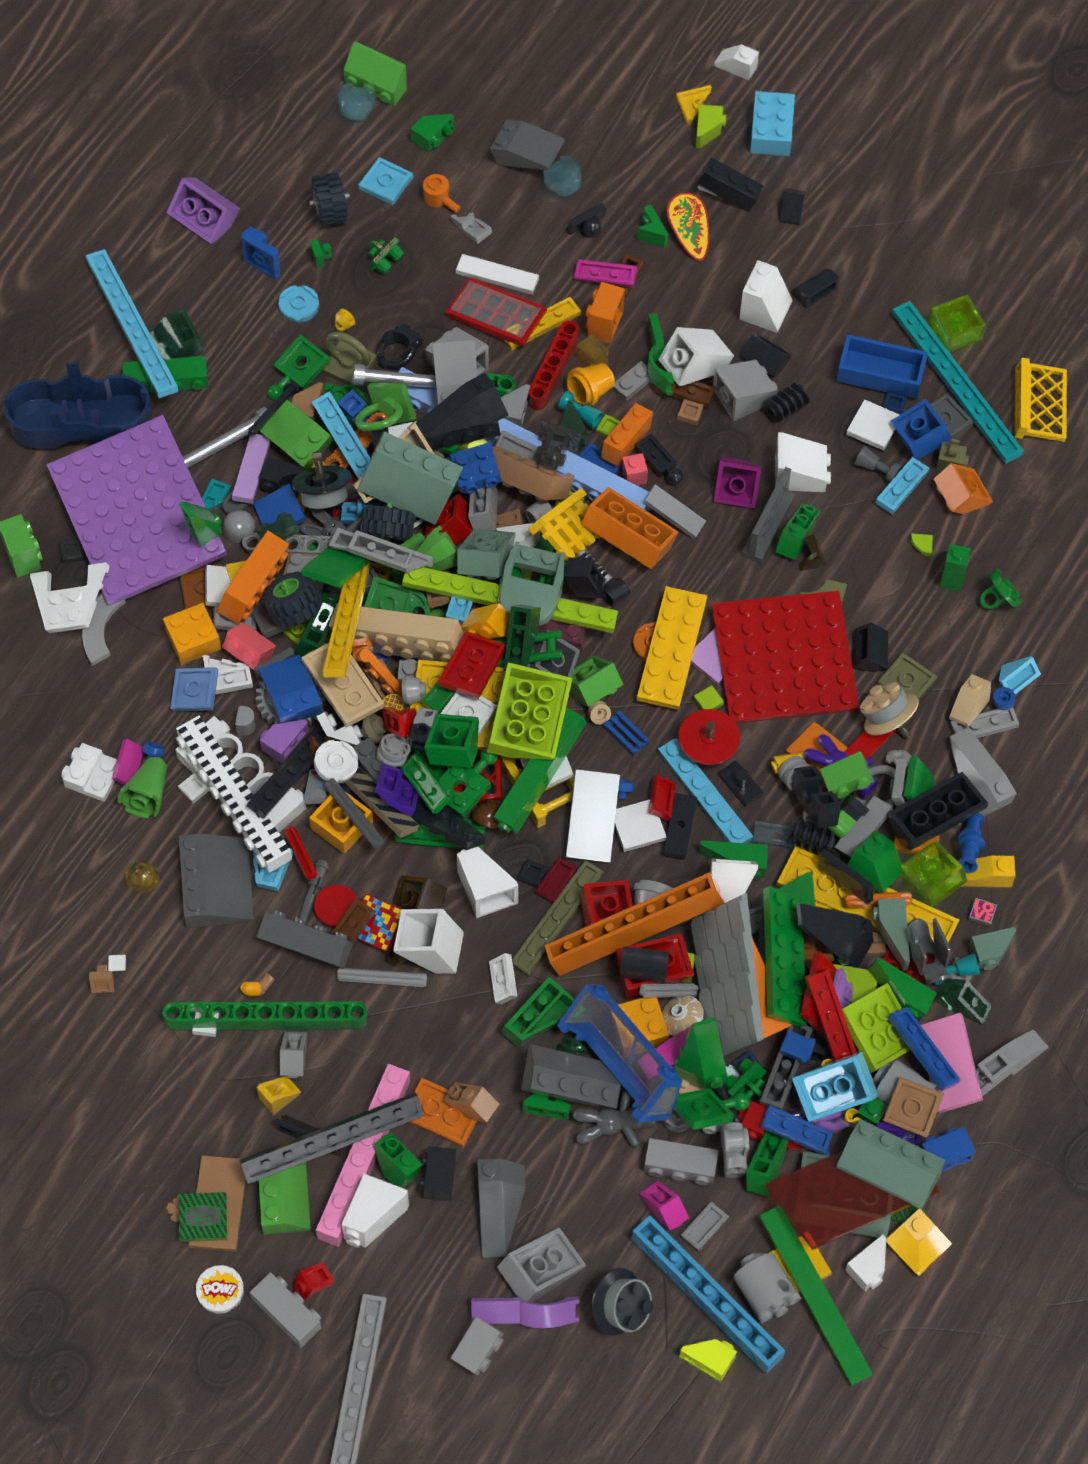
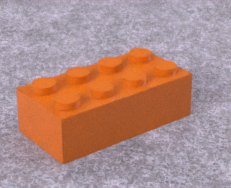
[581,487,679,569]
[216,531,289,625]

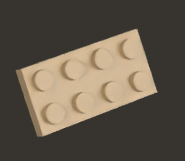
[302,643,384,728]

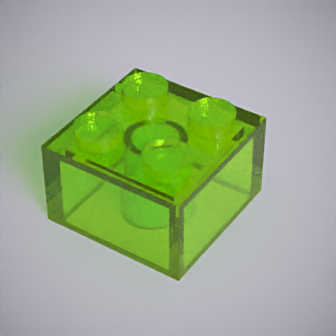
[928,294,986,352]
[901,840,968,907]

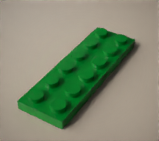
[763,886,807,1028]

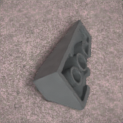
[478,1159,526,1259]

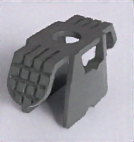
[907,918,952,984]

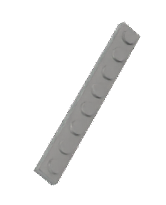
[331,1294,387,1464]

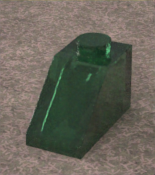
[555,401,589,451]
[937,979,992,1024]

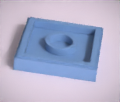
[170,667,219,712]

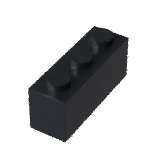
[696,157,764,212]

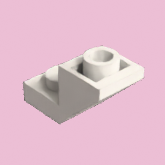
[317,711,363,745]

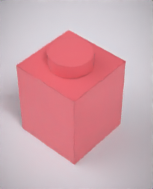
[622,453,648,486]

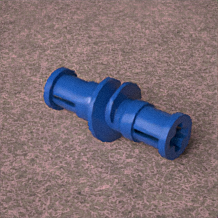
[957,813,986,873]

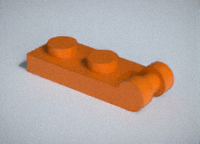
[352,648,402,696]

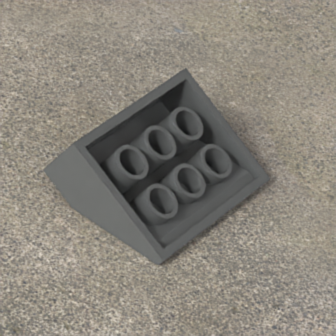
[179,833,254,928]

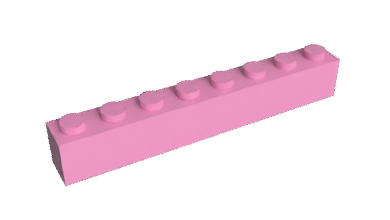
[316,1064,410,1247]

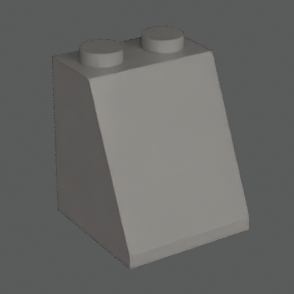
[425,327,489,375]
[713,360,778,421]

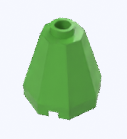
[417,525,457,571]

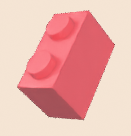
[222,622,276,670]

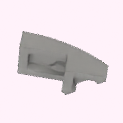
[450,213,492,244]

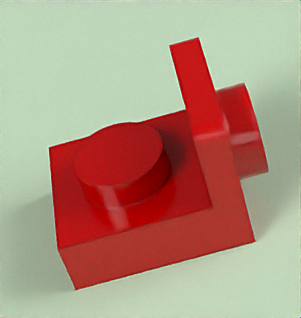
[293,1262,335,1302]

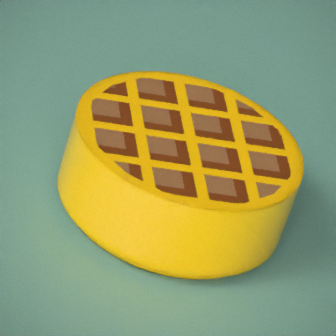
[382,694,404,710]

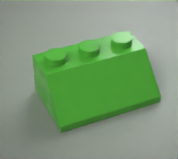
[344,41,407,106]
[259,1162,311,1235]

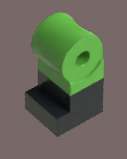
[827,794,869,839]

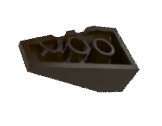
[385,875,448,965]

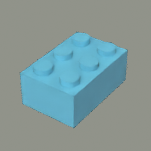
[750,91,795,156]

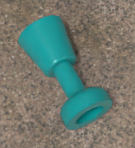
[558,391,604,429]
[930,952,980,985]

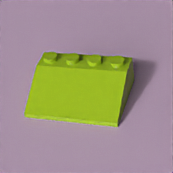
[487,663,573,760]

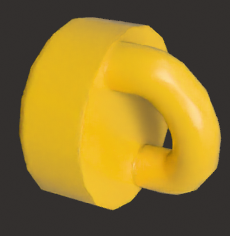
[335,309,355,332]

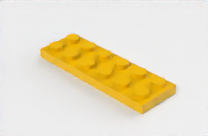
[637,586,708,710]

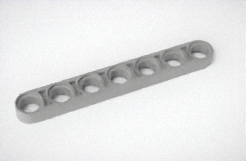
[242,533,333,556]

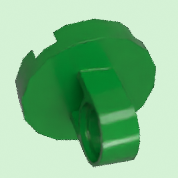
[980,568,1023,609]

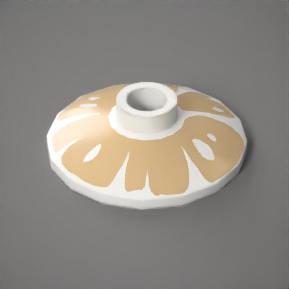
[662,996,704,1036]

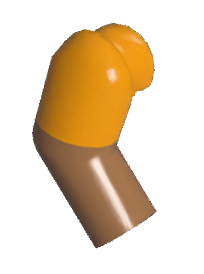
[240,973,275,996]

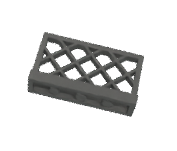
[742,467,795,564]

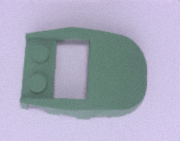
[498,541,564,626]

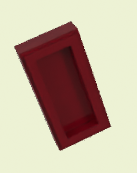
[535,857,578,904]

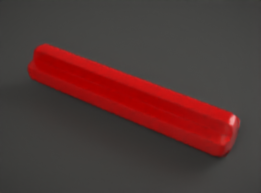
[284,826,317,880]

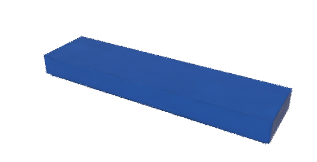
[888,1007,961,1092]

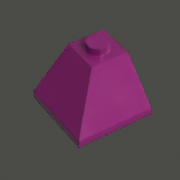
[714,456,762,508]

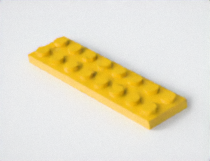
[776,846,959,944]

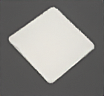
[108,955,126,971]

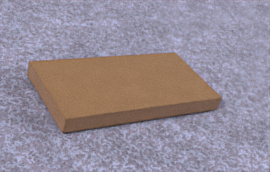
[189,1156,246,1252]

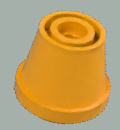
[567,363,615,407]

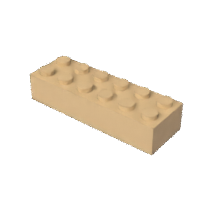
[329,604,464,662]

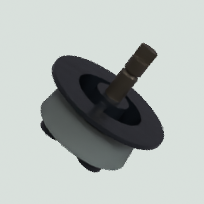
[292,451,351,511]
[592,1268,653,1336]

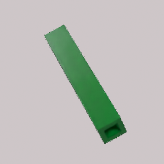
[494,707,587,834]

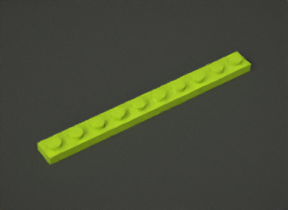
[402,567,618,633]

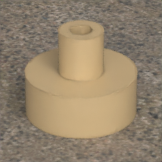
[588,701,611,724]

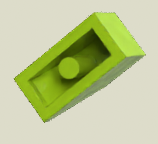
[696,104,726,149]

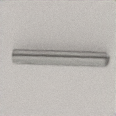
[337,968,427,987]

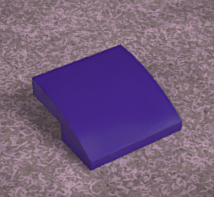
[375,763,419,817]

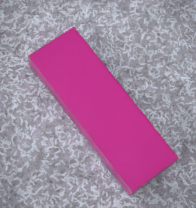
[574,259,638,288]

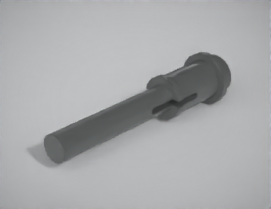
[299,860,330,921]

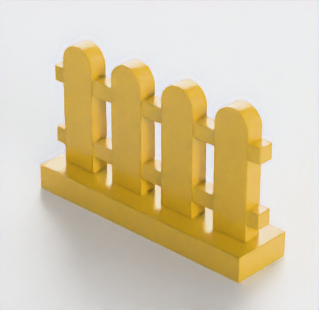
[528,488,601,561]

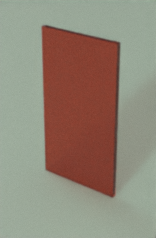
[765,1150,941,1250]

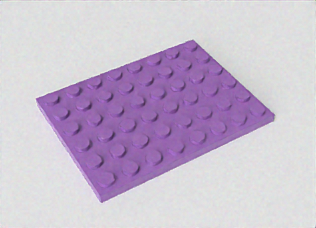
[47,415,227,606]

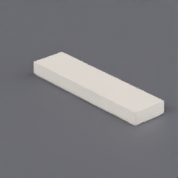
[456,254,539,295]

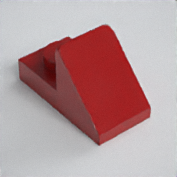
[383,706,416,737]

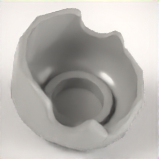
[222,510,256,543]

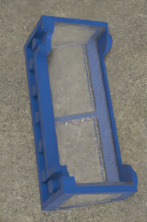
[557,984,683,1123]

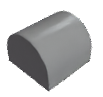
[235,706,256,736]

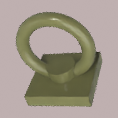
[321,332,377,388]

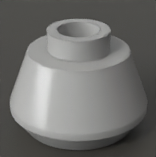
[402,675,426,705]

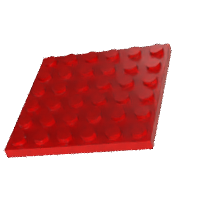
[712,591,859,724]

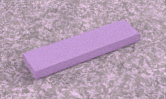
[232,434,271,504]

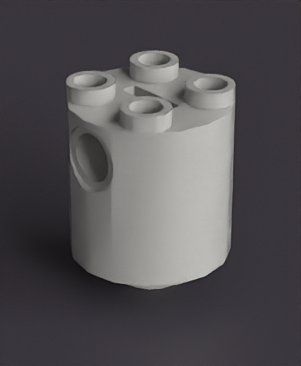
[873,1060,937,1105]
[733,1253,801,1323]

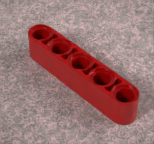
[529,320,579,410]

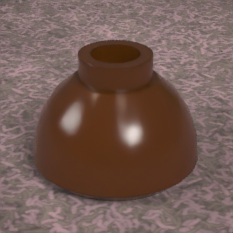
[472,799,500,829]

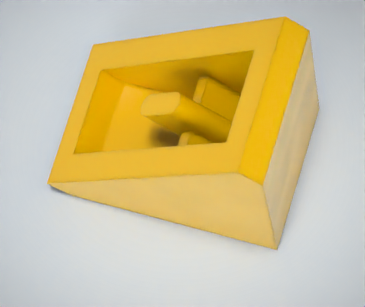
[257,1076,301,1115]

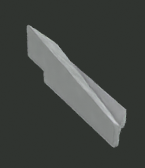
[329,528,433,573]

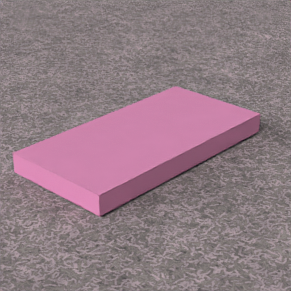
[921,1013,983,1113]

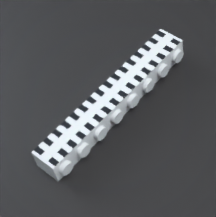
[176,716,292,873]

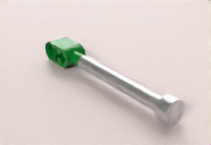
[352,364,516,397]
[183,407,270,468]

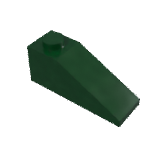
[294,592,339,657]
[504,604,541,671]

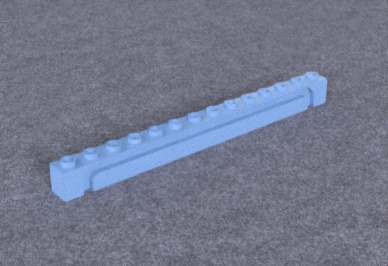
[399,367,650,512]

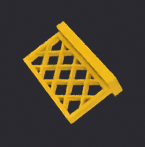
[1014,357,1067,442]

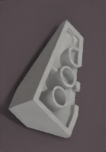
[949,728,1017,816]

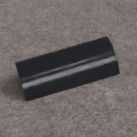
[889,771,988,850]

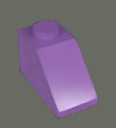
[260,720,309,764]

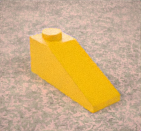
[944,856,1015,887]

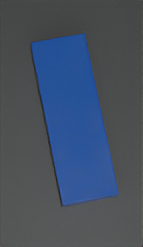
[760,1105,833,1155]

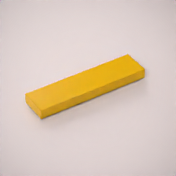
[504,297,581,350]

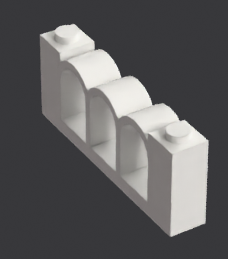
[175,716,306,832]

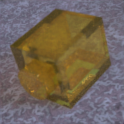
[577,334,609,367]

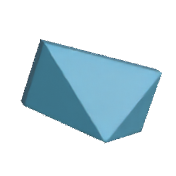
[999,656,1041,694]

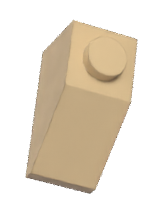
[949,674,991,727]

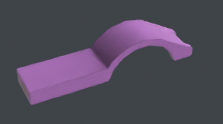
[471,1297,579,1328]

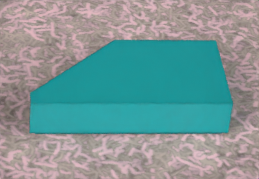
[202,479,231,511]

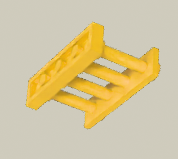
[501,756,574,828]

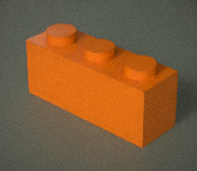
[601,403,653,467]

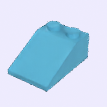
[792,1051,878,1122]

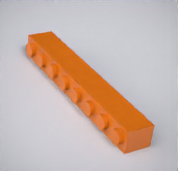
[545,872,725,976]

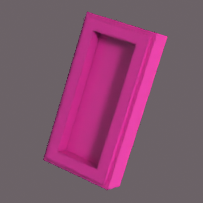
[112,739,143,785]

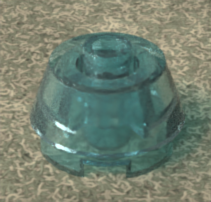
[337,83,376,120]
[543,156,582,196]

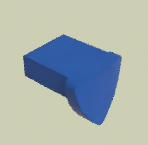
[780,1030,816,1065]

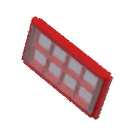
[445,278,547,346]

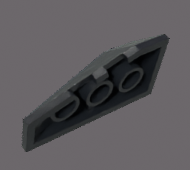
[416,373,509,440]
[796,903,874,968]

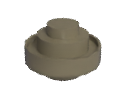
[360,713,387,745]

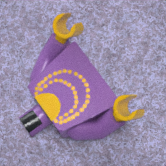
[790,1059,860,1133]

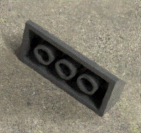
[521,1044,620,1109]

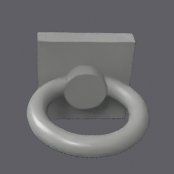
[853,759,909,808]

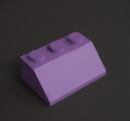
[166,177,240,244]

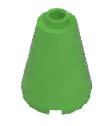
[117,757,167,819]

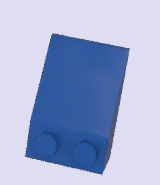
[258,655,322,723]

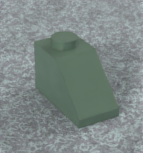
[969,927,1016,970]

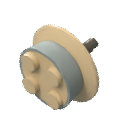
[860,682,919,740]

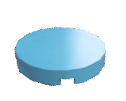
[279,285,319,323]

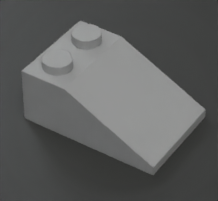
[432,340,478,405]
[497,1227,586,1302]

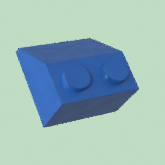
[891,399,952,460]

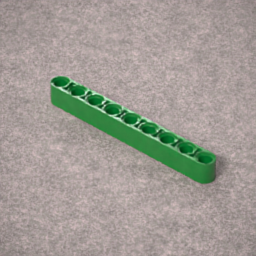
[163,1001,368,1030]

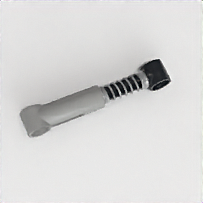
[524,501,630,607]

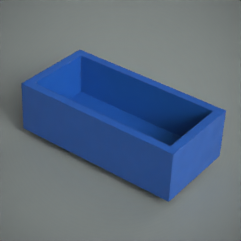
[837,334,928,399]

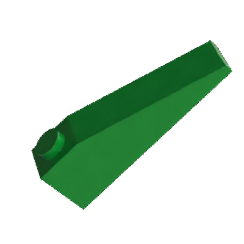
[674,1017,728,1089]

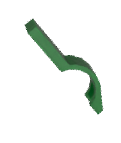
[647,313,674,396]

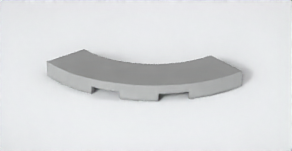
[82,593,126,666]

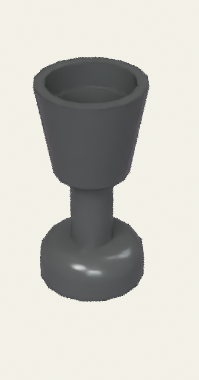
[855,446,902,483]

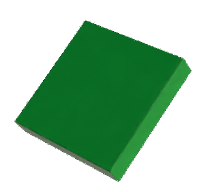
[903,756,935,801]

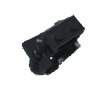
[377,324,423,369]

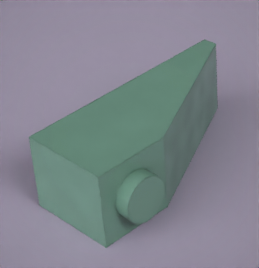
[872,899,910,970]

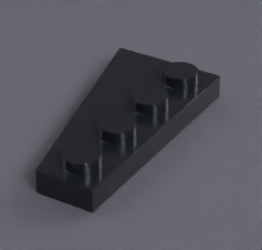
[410,800,485,850]

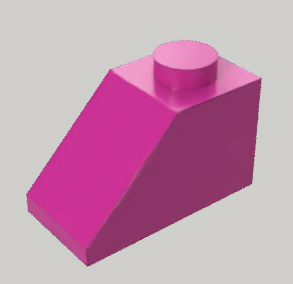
[639,1181,689,1231]

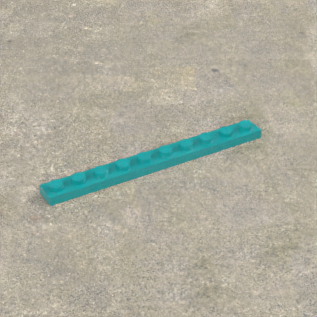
[892,301,1024,464]

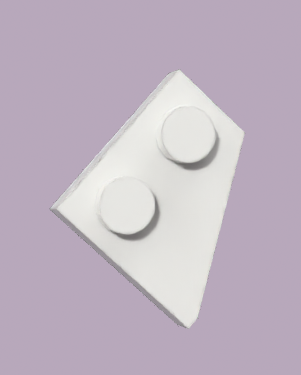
[203,655,253,695]

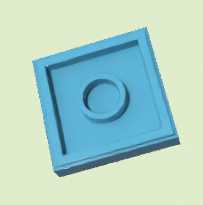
[359,157,413,205]

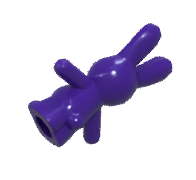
[804,734,879,800]

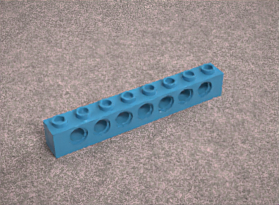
[632,1216,785,1374]

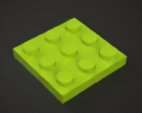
[842,983,911,1073]

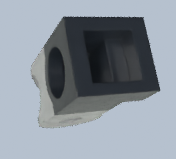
[409,707,438,752]

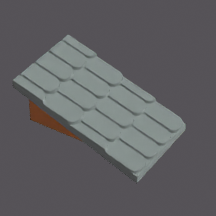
[691,893,792,1056]

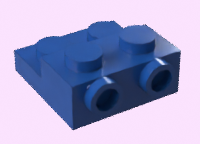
[241,227,281,280]
[450,442,502,494]

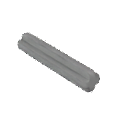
[639,983,699,998]

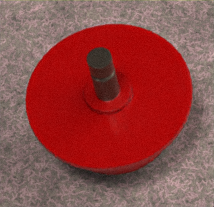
[679,709,740,766]

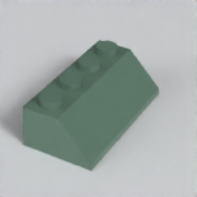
[836,1119,945,1209]

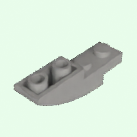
[976,1030,1049,1097]

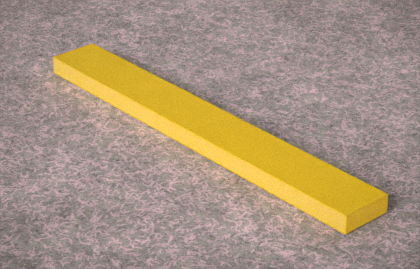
[323,561,371,677]

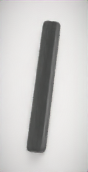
[325,778,384,849]

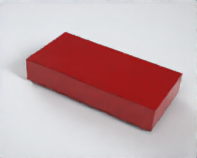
[648,775,676,821]

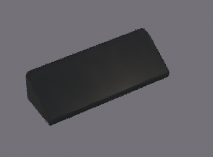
[276,1115,344,1156]

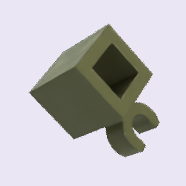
[936,439,969,471]

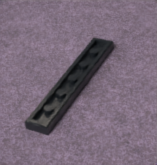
[246,726,334,819]

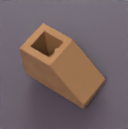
[443,1082,499,1122]

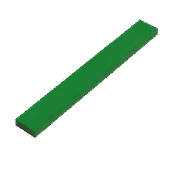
[759,1205,873,1386]

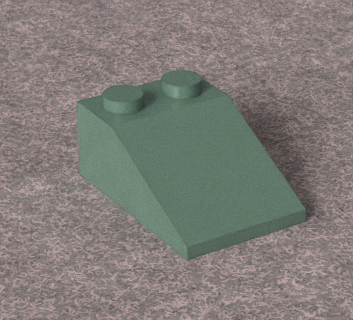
[457,529,516,579]

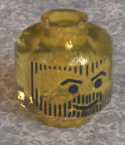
[125,861,160,893]

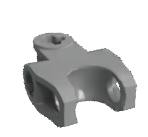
[721,1122,749,1178]

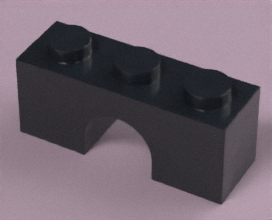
[792,765,841,829]

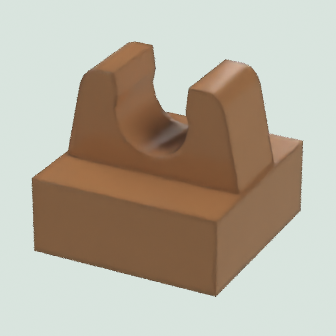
[89,965,115,993]

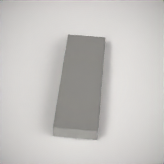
[643,484,706,539]
[950,707,1019,738]
[835,796,893,859]

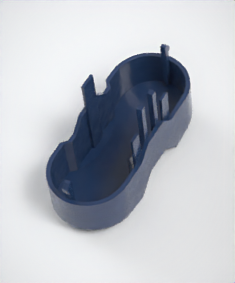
[3,362,152,450]

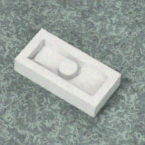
[489,953,518,1005]

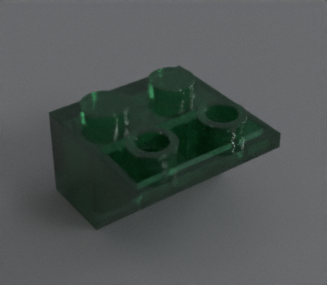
[150,308,203,359]

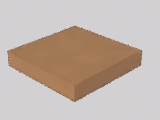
[883,1077,944,1138]

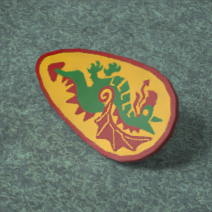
[666,192,709,261]

